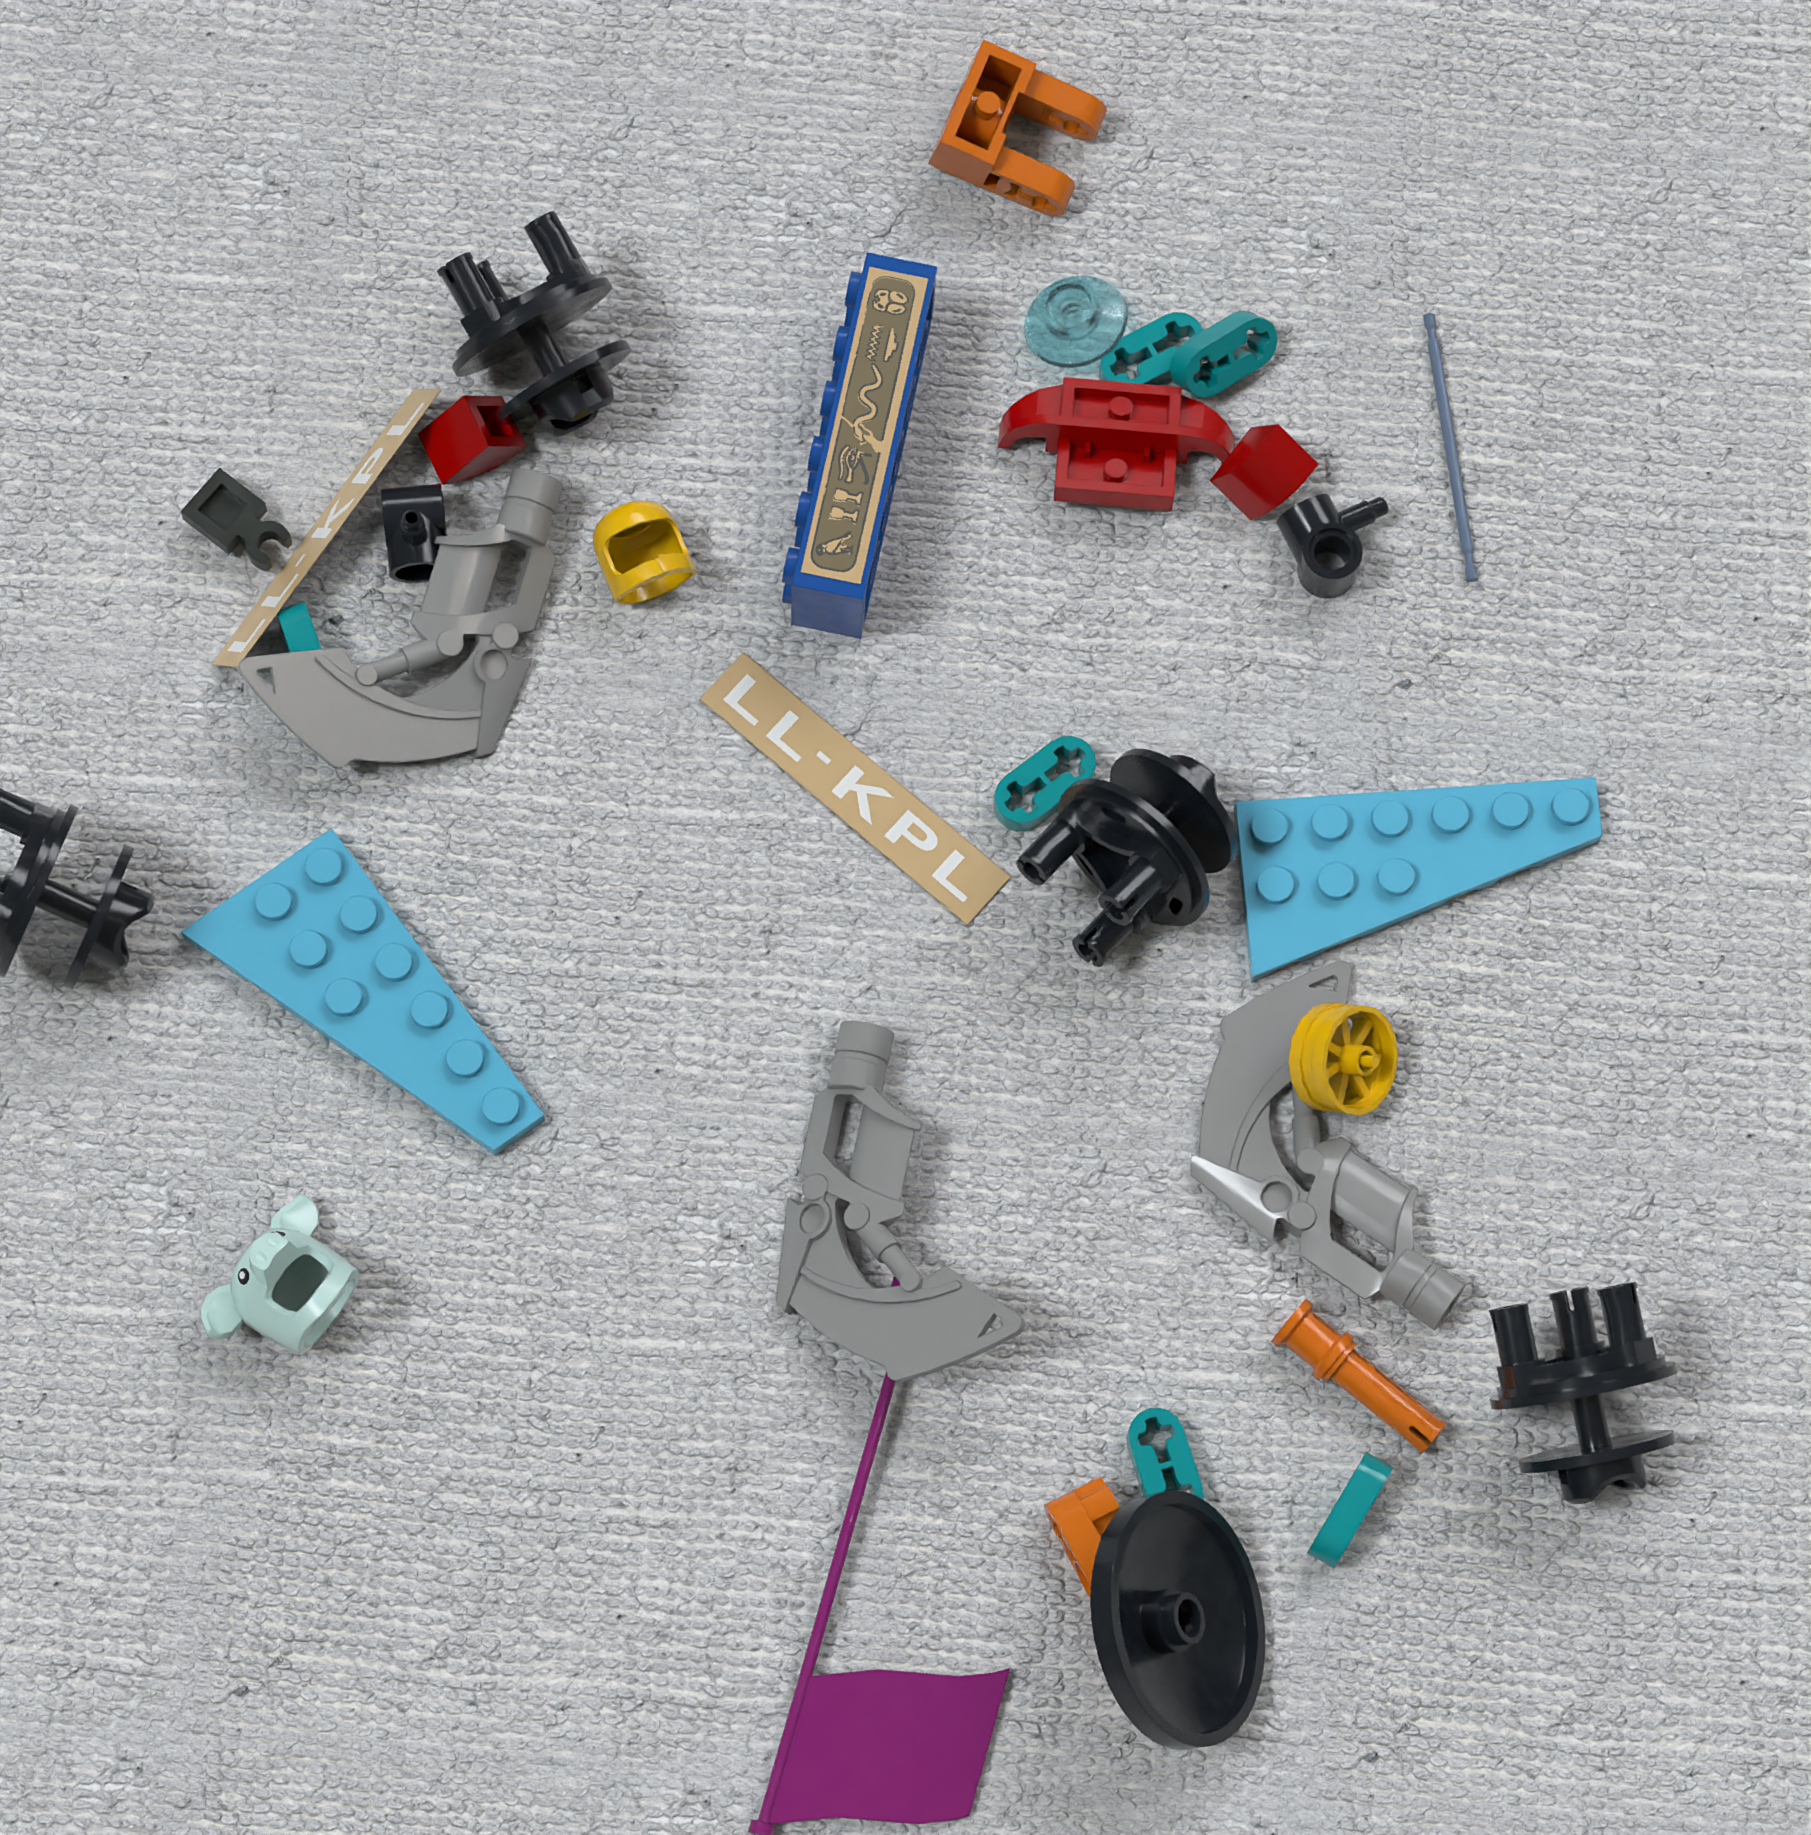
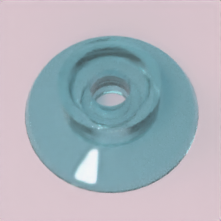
[1024,275,1128,368]

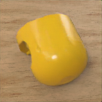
[593,500,697,605]

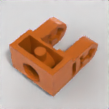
[928,39,1107,216]

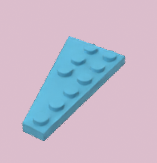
[1234,778,1602,983]
[181,828,545,1156]

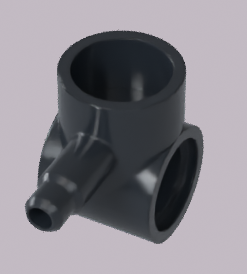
[381,484,447,583]
[1276,494,1389,599]

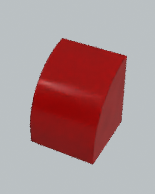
[418,395,527,485]
[1210,424,1318,520]

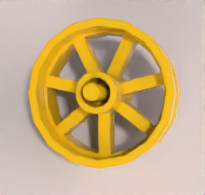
[1288,1002,1398,1116]

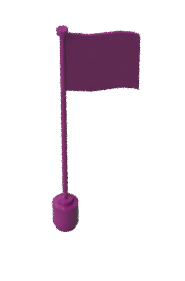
[748,1276,1010,1835]

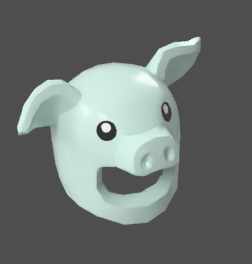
[201,1194,360,1356]

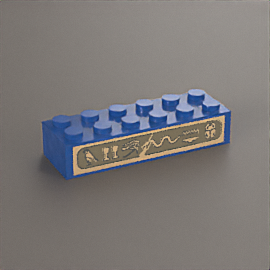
[782,252,937,639]

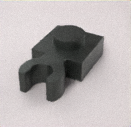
[181,467,292,572]

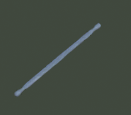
[1423,313,1478,582]

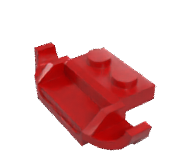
[998,377,1235,511]

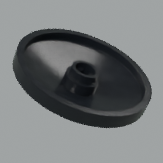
[1090,1490,1265,1750]

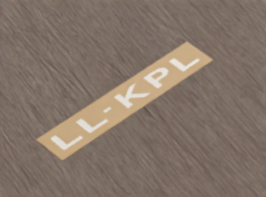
[211,389,442,668]
[700,652,1011,925]

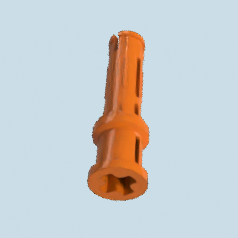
[1271,1298,1447,1454]

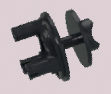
[437,211,631,437]
[1016,749,1238,967]
[0,789,154,990]
[1489,1282,1678,1504]

